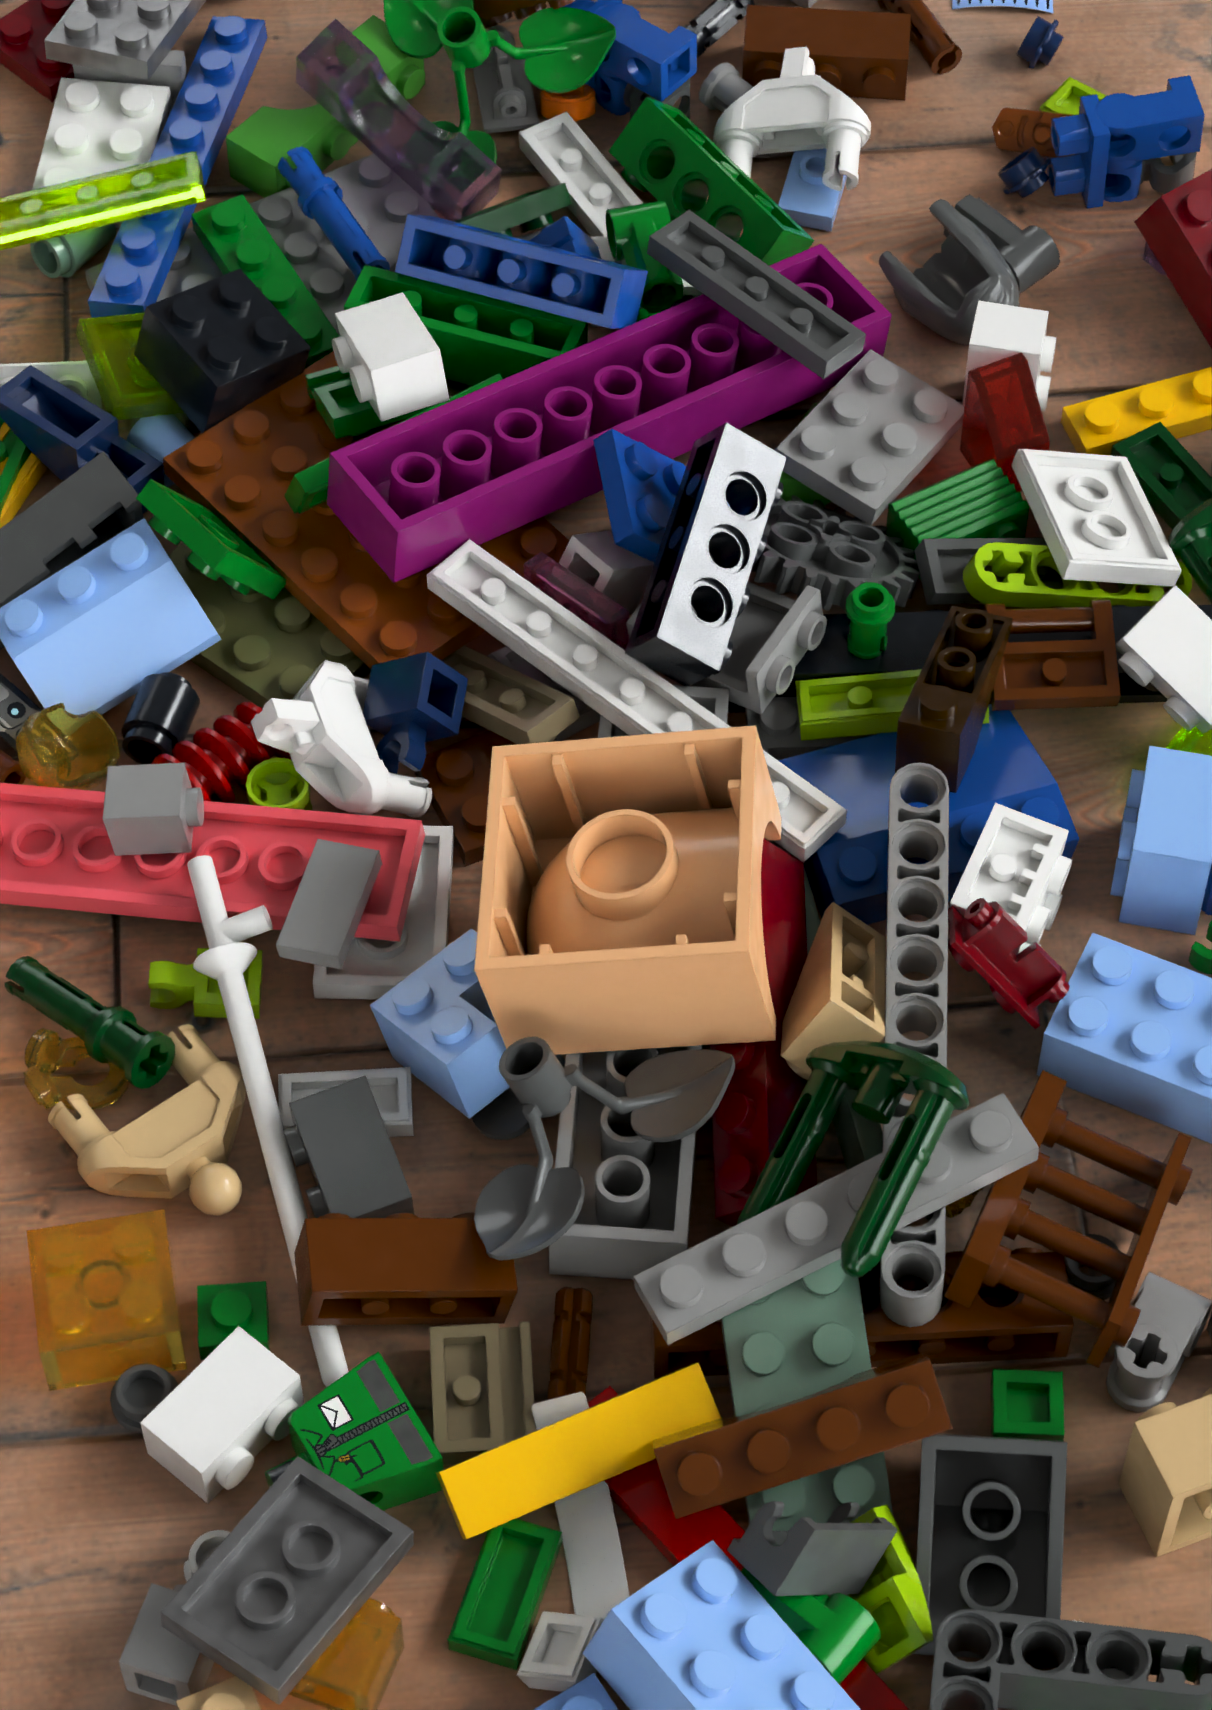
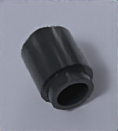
[121,672,200,764]

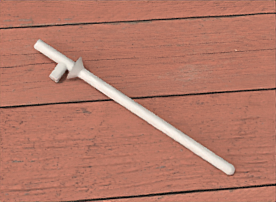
[187,855,349,1387]

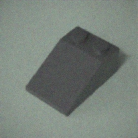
[913,1433,1067,1662]

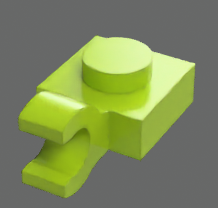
[148,948,263,1019]

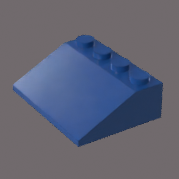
[778,704,1079,925]

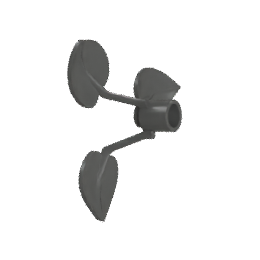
[471,1037,735,1260]

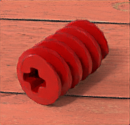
[152,702,292,803]

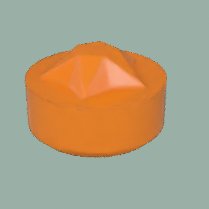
[540,84,596,122]

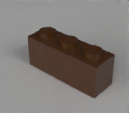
[742,5,911,100]
[294,1213,518,1326]

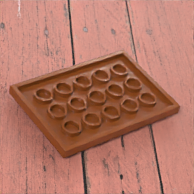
[163,351,569,669]

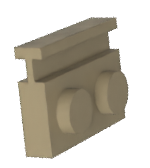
[429,1321,536,1465]

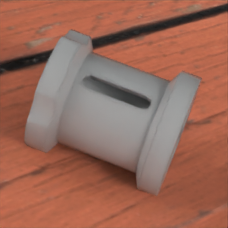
[699,62,753,112]

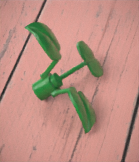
[384,0,616,210]

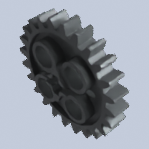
[751,495,920,612]

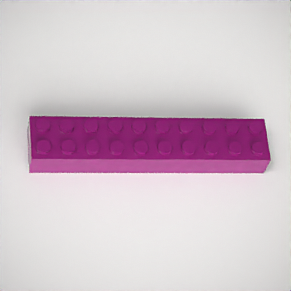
[327,244,892,583]

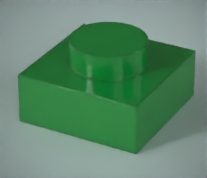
[197,1281,270,1360]
[991,1369,1064,1440]

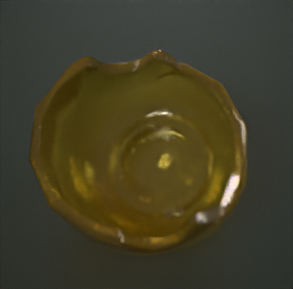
[16,703,120,791]

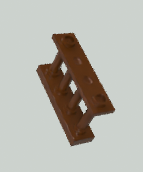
[944,1070,1193,1368]

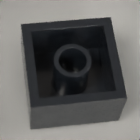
[134,269,311,433]

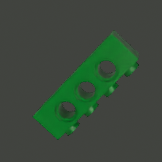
[608,97,815,266]

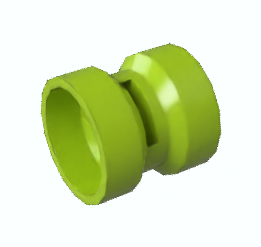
[246,758,313,810]

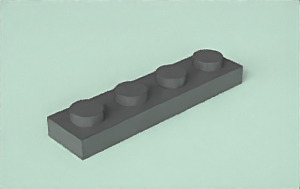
[647,210,866,379]

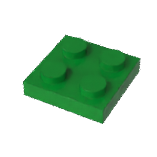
[136,479,286,600]

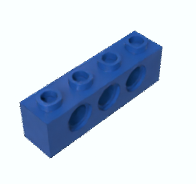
[395,214,648,329]

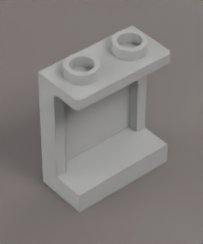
[626,553,827,714]

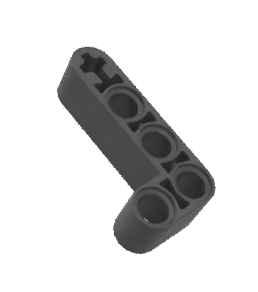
[929,1609,1212,1710]

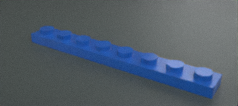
[88,16,268,323]

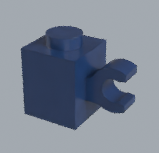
[363,652,468,774]

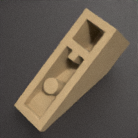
[781,902,885,1080]

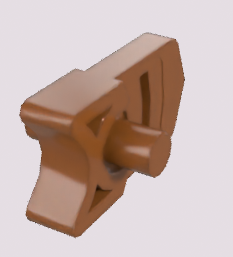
[992,107,1074,158]

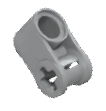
[1106,1272,1212,1412]

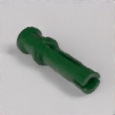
[5,956,175,1089]

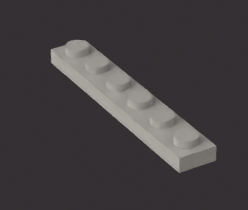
[633,1093,1039,1345]

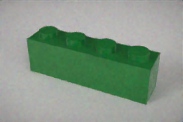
[344,265,588,386]

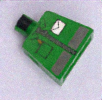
[264,1352,444,1510]

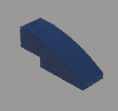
[0,365,164,514]

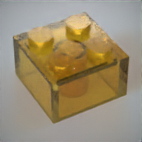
[27,1209,187,1391]

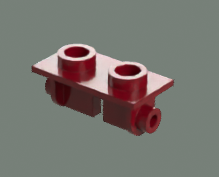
[948,898,1070,1029]

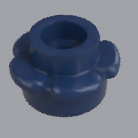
[1016,16,1064,69]
[998,147,1050,198]

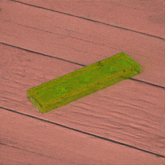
[0,151,206,251]

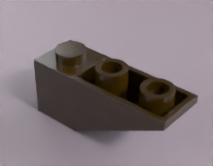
[895,605,1013,793]

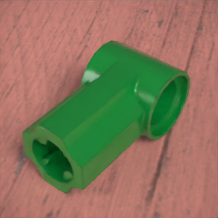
[605,200,683,313]
[741,1567,881,1685]

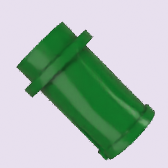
[845,582,895,659]

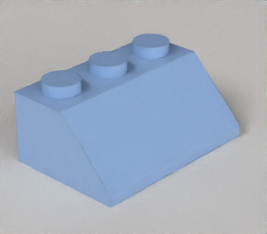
[0,518,222,736]

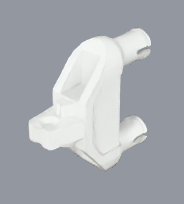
[713,47,871,191]
[251,660,432,818]

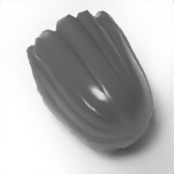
[879,199,1020,346]

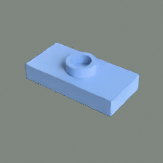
[778,148,847,231]

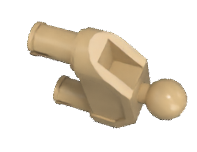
[48,1024,246,1216]

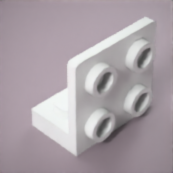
[949,803,1073,955]

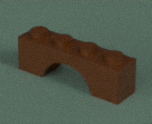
[653,1352,953,1519]

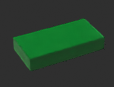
[448,1518,562,1670]

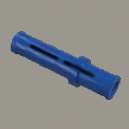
[278,147,390,281]

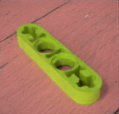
[963,542,1192,608]

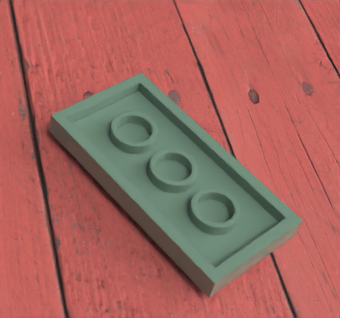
[720,1259,893,1531]

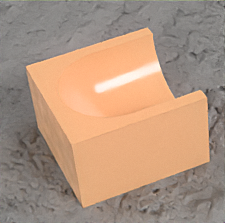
[474,725,782,1055]

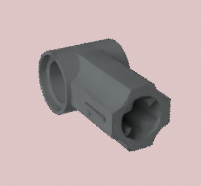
[944,194,1060,294]

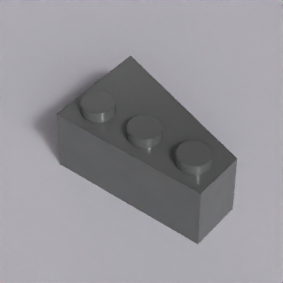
[0,451,143,649]

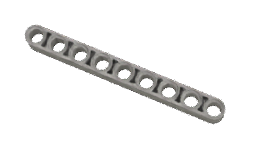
[879,762,949,1327]

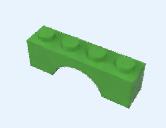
[226,15,425,198]

